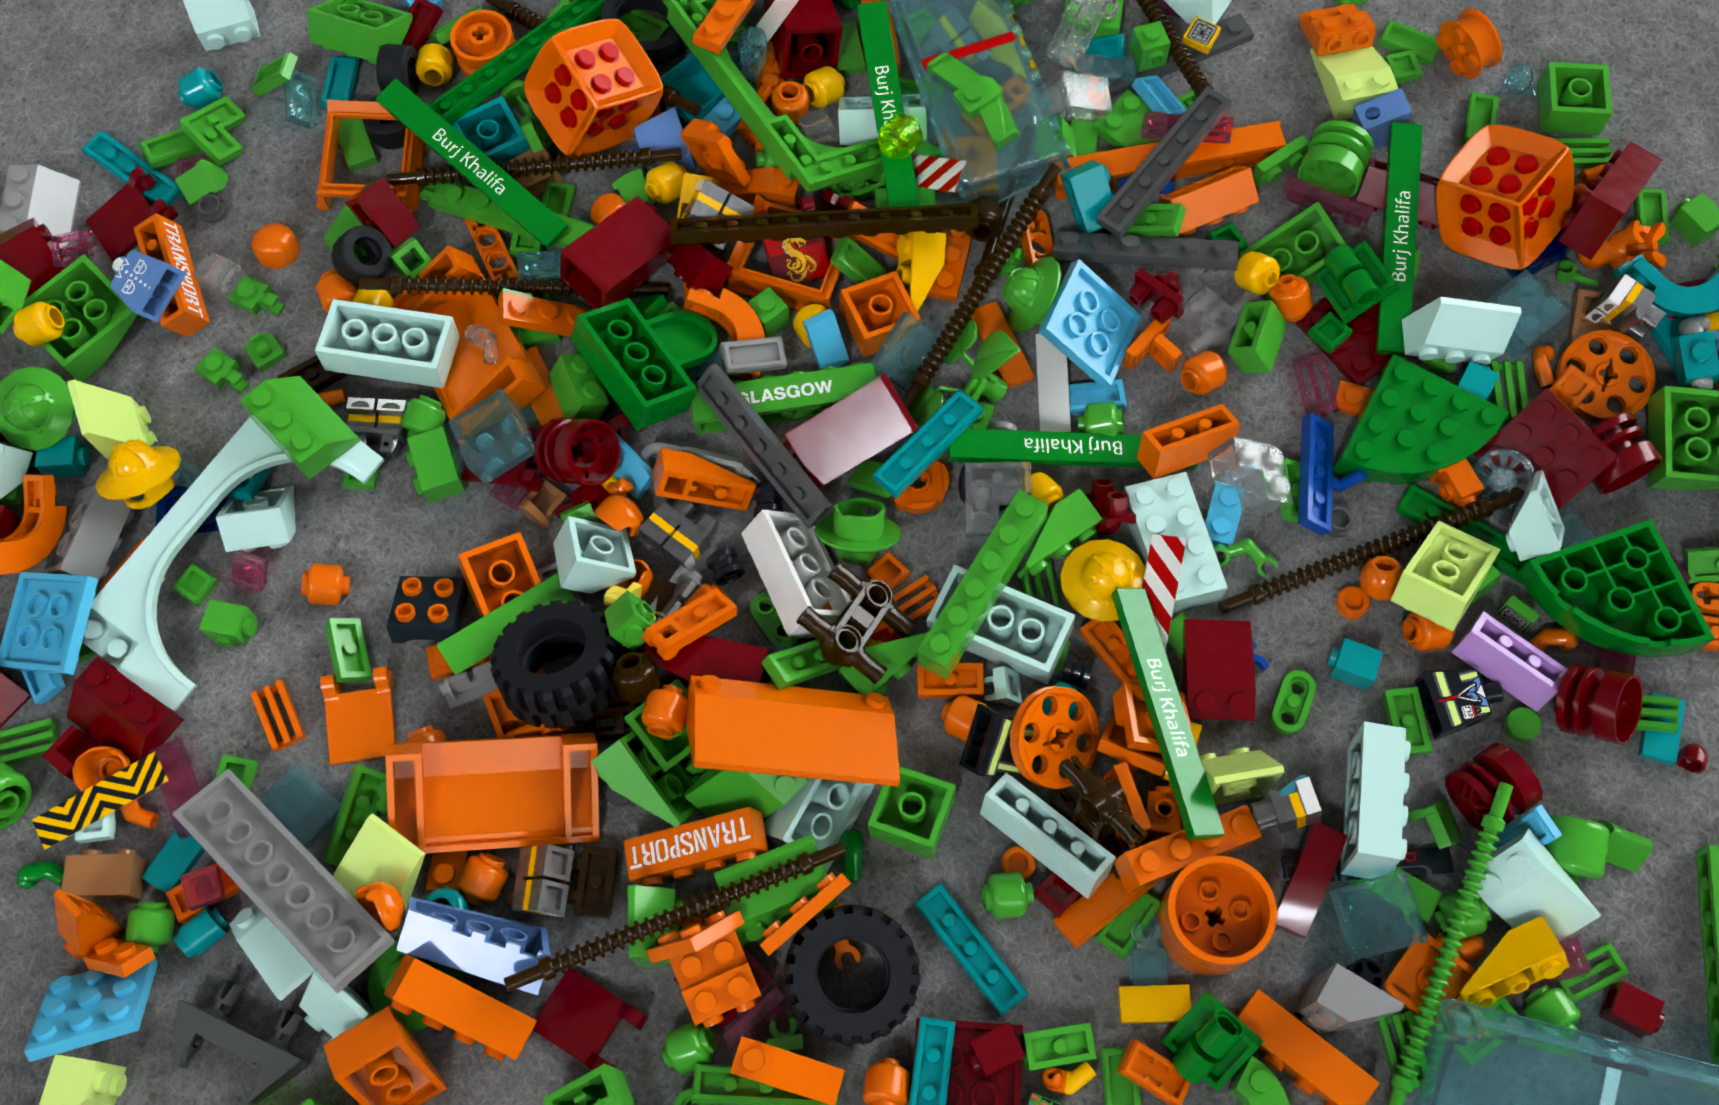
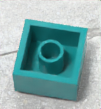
[451,96,530,164]

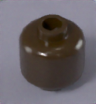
[965,197,1003,242]
[612,652,661,703]

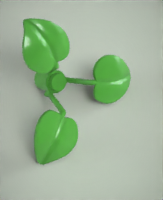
[909,319,1021,437]

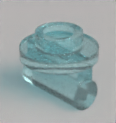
[1505,64,1537,96]

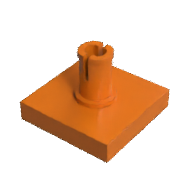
[1097,714,1165,781]

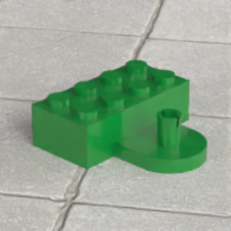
[570,298,718,431]

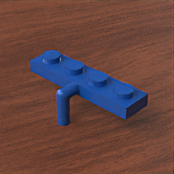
[1298,412,1368,536]

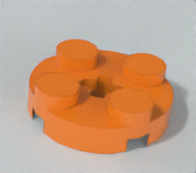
[889,460,949,514]

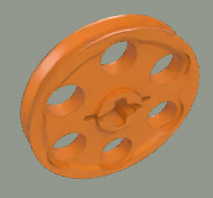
[1556,330,1656,422]
[1010,686,1100,789]

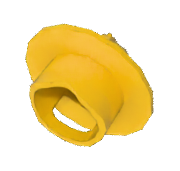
[95,438,181,509]
[1060,539,1146,622]

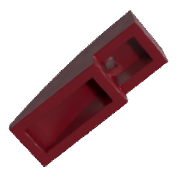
[1276,823,1348,938]

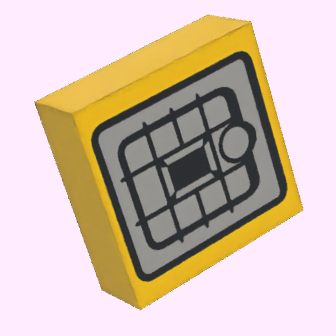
[1182,16,1221,54]

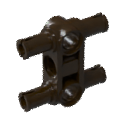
[796,561,917,685]
[1049,755,1148,880]

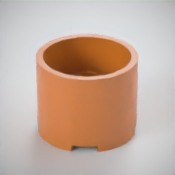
[1156,856,1277,976]

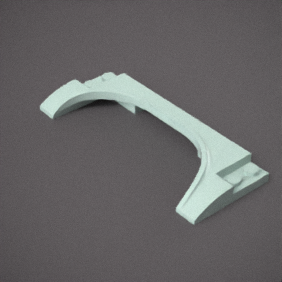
[82,417,384,711]

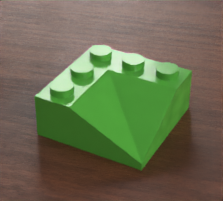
[22,254,138,382]
[1648,386,1719,491]

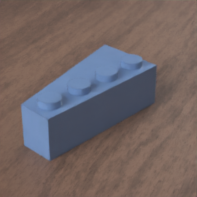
[396,897,551,995]

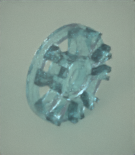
[733,26,767,82]
[1473,449,1535,509]

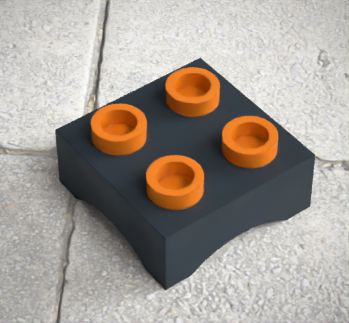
[386,576,468,643]

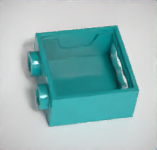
[659,53,726,126]

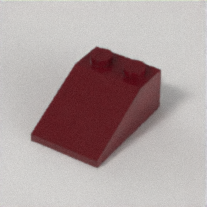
[1181,619,1256,721]

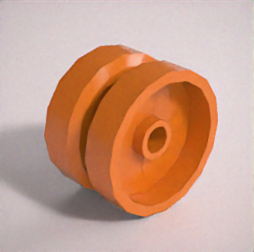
[450,10,516,78]

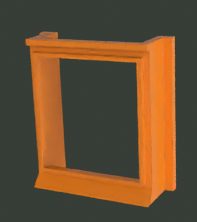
[316,100,425,212]
[726,194,859,311]

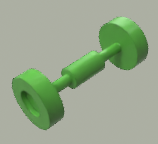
[500,80,553,148]

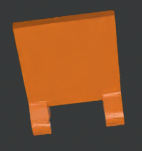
[320,666,396,765]

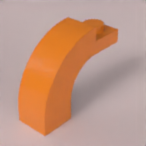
[683,288,765,381]
[0,474,67,575]

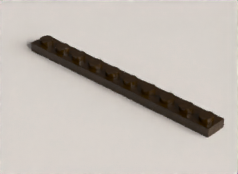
[670,203,978,246]

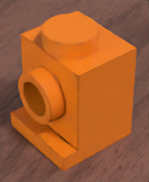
[1429,459,1484,508]
[1144,786,1181,838]

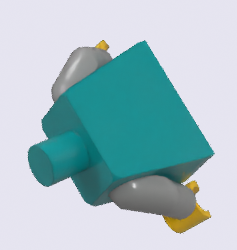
[1670,311,1719,391]

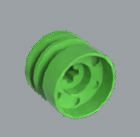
[1297,120,1374,201]

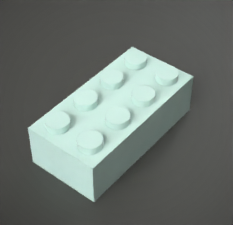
[315,299,460,388]
[1123,472,1228,613]
[926,564,1075,685]
[1340,721,1411,881]

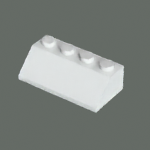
[741,509,850,638]

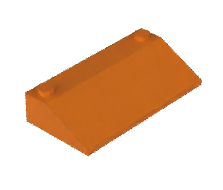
[393,245,547,440]
[686,675,900,787]
[385,733,599,854]

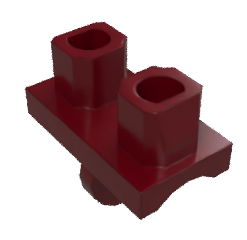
[1128,268,1184,324]
[1085,478,1136,535]

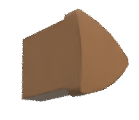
[517,478,569,529]

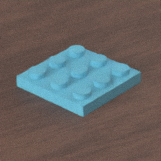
[1038,259,1142,388]
[0,572,98,675]
[24,959,158,1062]

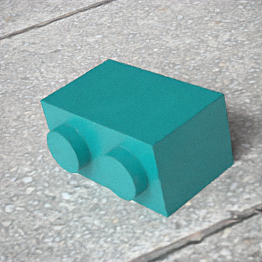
[1060,160,1115,233]

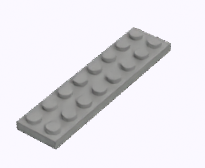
[172,768,395,994]

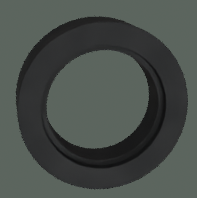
[601,0,685,67]

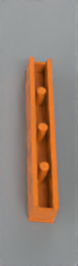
[1050,120,1287,200]

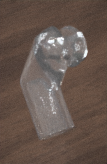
[464,325,499,364]

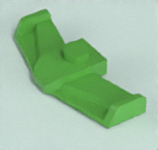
[927,52,1021,152]

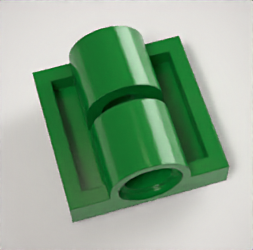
[1312,240,1399,324]
[1161,991,1263,1092]

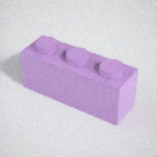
[1451,611,1568,712]

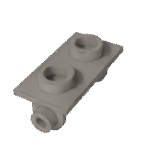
[650,564,704,623]
[439,661,498,711]

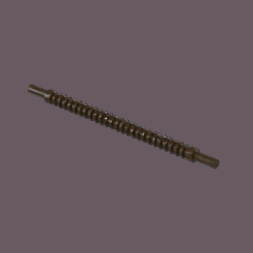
[486,0,701,116]
[1136,0,1213,98]
[386,147,682,187]
[902,163,1061,412]
[359,274,668,298]
[1218,489,1523,614]
[504,842,846,992]

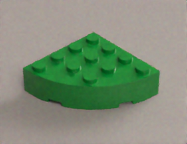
[1333,354,1509,485]
[1517,519,1715,657]

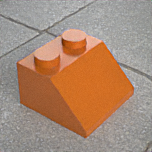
[839,271,921,358]

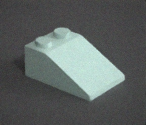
[1465,828,1601,942]
[229,904,315,1001]

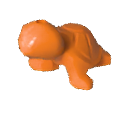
[1576,220,1667,269]

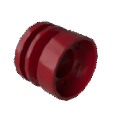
[1591,412,1663,495]
[534,417,621,486]
[1555,663,1643,745]
[1445,742,1543,831]

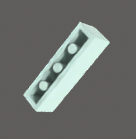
[980,772,1116,899]

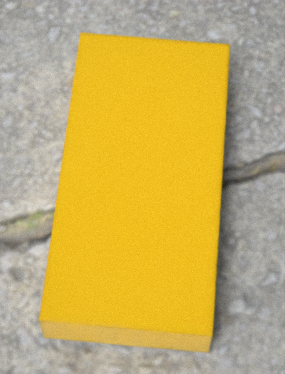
[1117,984,1192,1024]

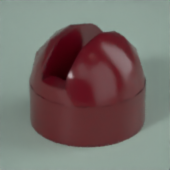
[1677,743,1708,773]

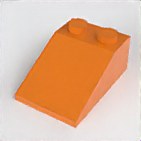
[457,532,541,617]
[323,1006,447,1105]

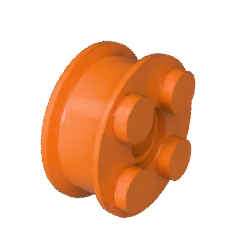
[1436,8,1503,79]

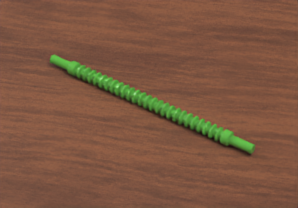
[1387,782,1514,1105]

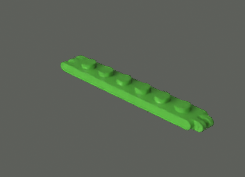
[419,181,596,249]

